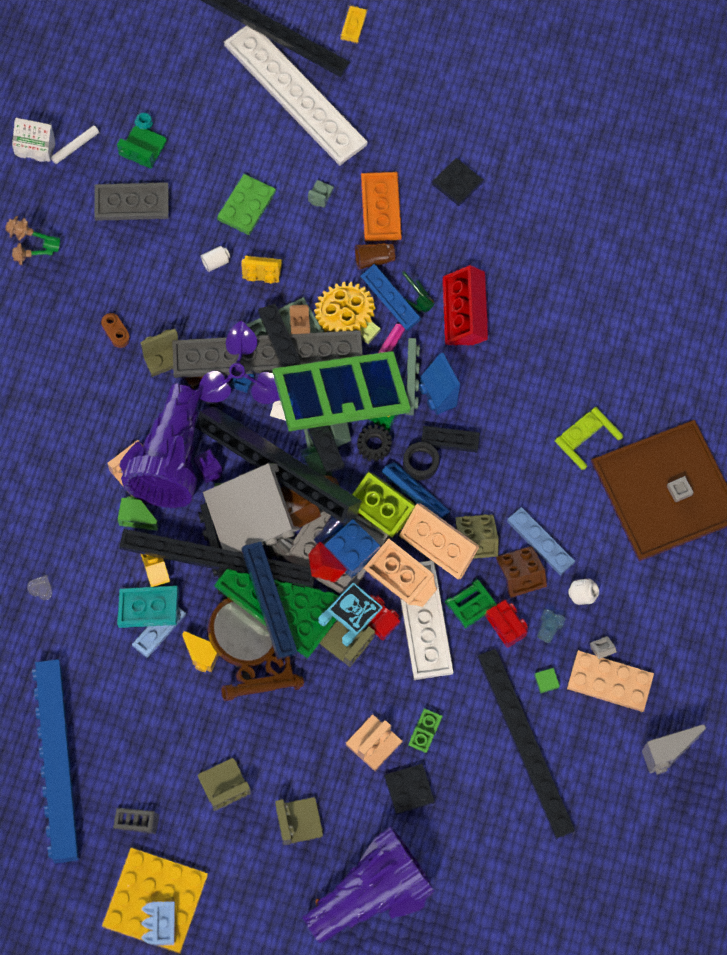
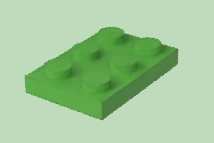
[217,174,276,236]

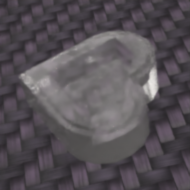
[27,575,53,600]

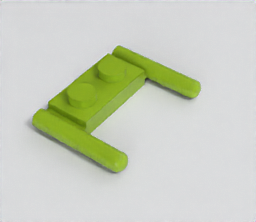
[555,407,623,470]

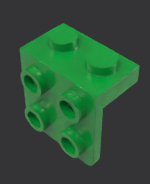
[117,126,166,169]

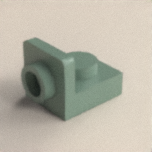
[308,180,334,208]

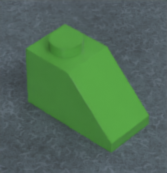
[118,496,158,530]

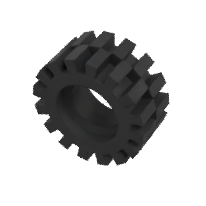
[357,425,392,462]

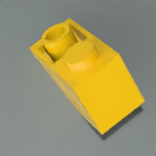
[140,554,170,587]

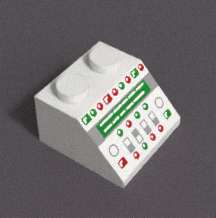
[12,118,55,162]

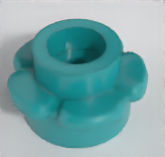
[135,113,153,129]

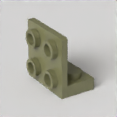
[140,329,178,377]
[455,514,498,558]
[320,621,375,667]
[198,758,251,811]
[275,797,323,845]

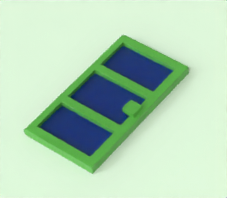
[272,351,411,431]

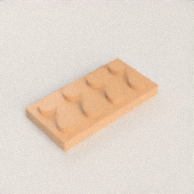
[399,503,480,579]
[567,651,654,712]

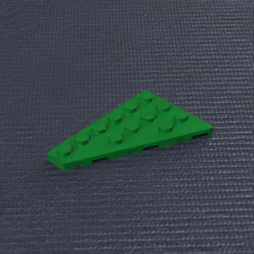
[214,569,340,659]

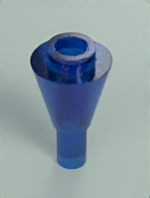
[313,516,346,544]

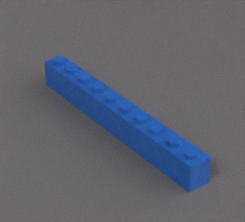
[32,659,79,863]

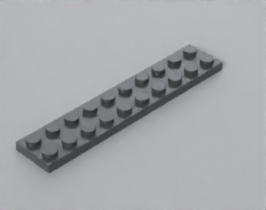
[172,330,363,378]

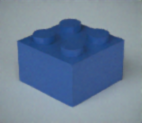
[325,519,380,579]

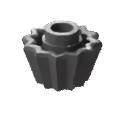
[268,537,294,558]

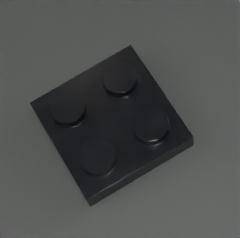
[432,158,483,206]
[384,764,435,815]

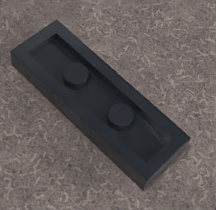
[421,426,480,453]

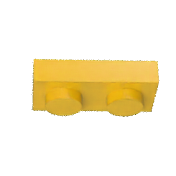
[341,6,367,43]

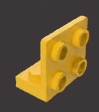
[241,256,282,284]

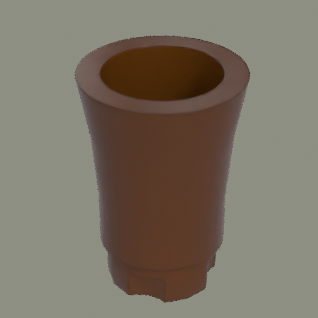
[355,243,395,270]

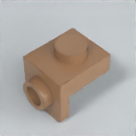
[290,305,310,334]

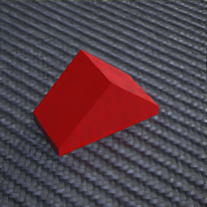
[308,542,347,582]

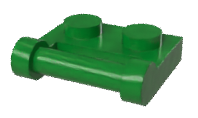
[445,579,497,629]

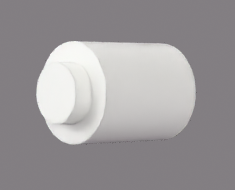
[201,246,230,272]

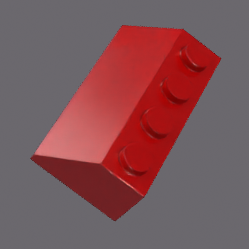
[443,265,488,345]

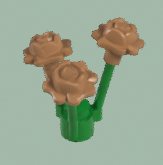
[6,216,60,265]

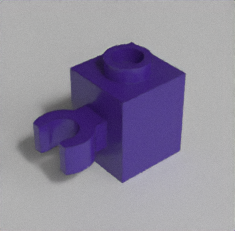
[193,449,222,483]

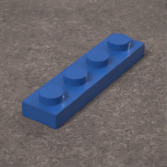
[361,264,421,331]
[382,462,451,519]

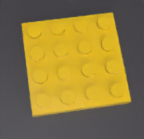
[102,848,208,953]

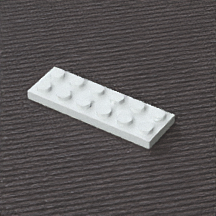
[400,561,453,680]

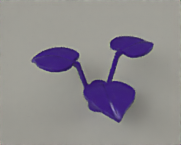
[198,321,280,404]

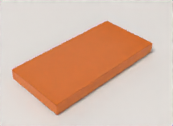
[361,172,401,241]

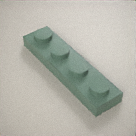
[406,338,420,415]

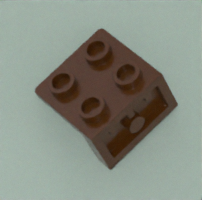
[496,546,547,598]

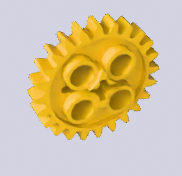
[314,282,375,332]

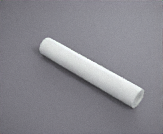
[51,125,99,164]

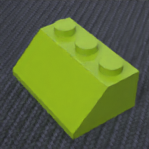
[352,472,416,538]

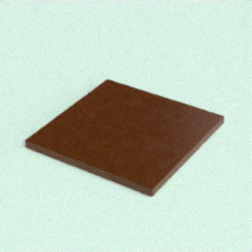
[591,419,727,562]

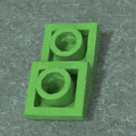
[408,709,443,753]

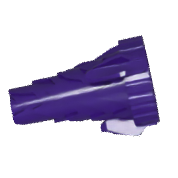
[119,383,200,508]
[302,827,435,943]

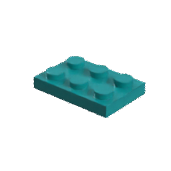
[117,586,179,628]

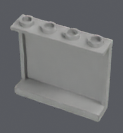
[203,463,300,553]

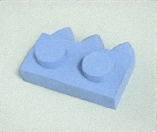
[141,902,175,945]

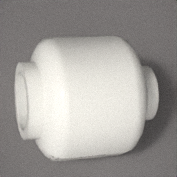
[569,579,599,605]

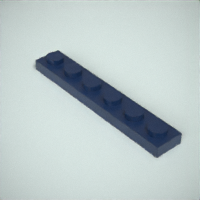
[241,541,298,660]

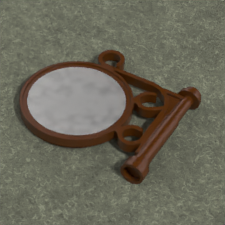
[208,598,304,701]

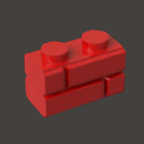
[485,600,528,648]

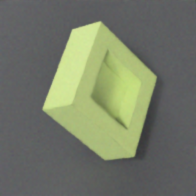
[355,322,380,344]

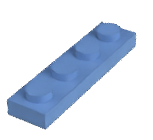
[507,507,575,576]

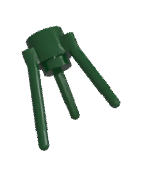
[402,271,435,313]

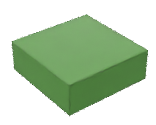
[534,668,560,693]

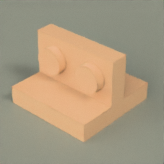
[346,715,402,771]

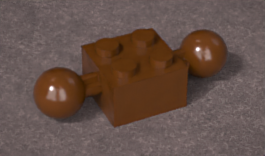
[280,475,339,528]

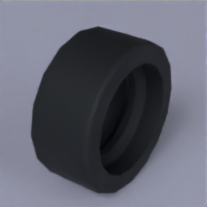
[403,442,439,480]

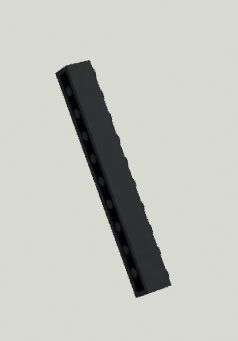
[195,406,362,523]

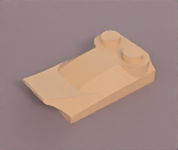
[364,539,437,607]

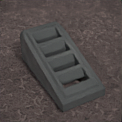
[113,808,159,834]

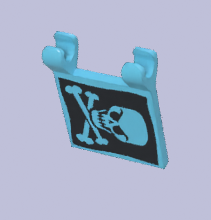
[318,583,383,646]

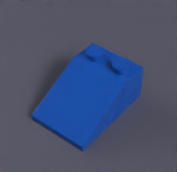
[419,353,460,415]

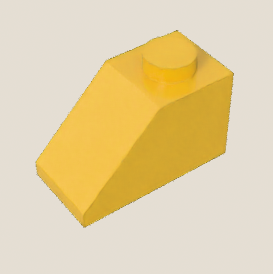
[182,631,219,672]

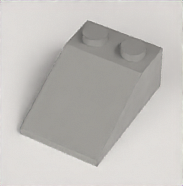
[642,725,706,774]

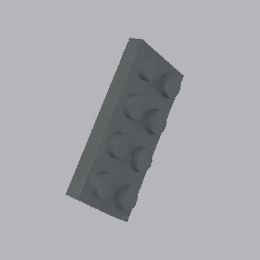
[95,183,169,221]

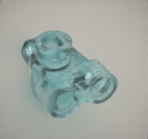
[537,609,566,643]

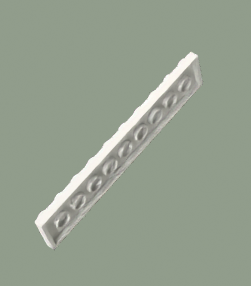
[224,26,367,166]

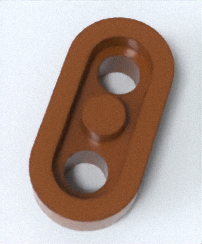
[101,313,130,348]

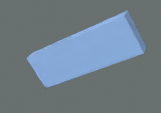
[132,607,186,658]

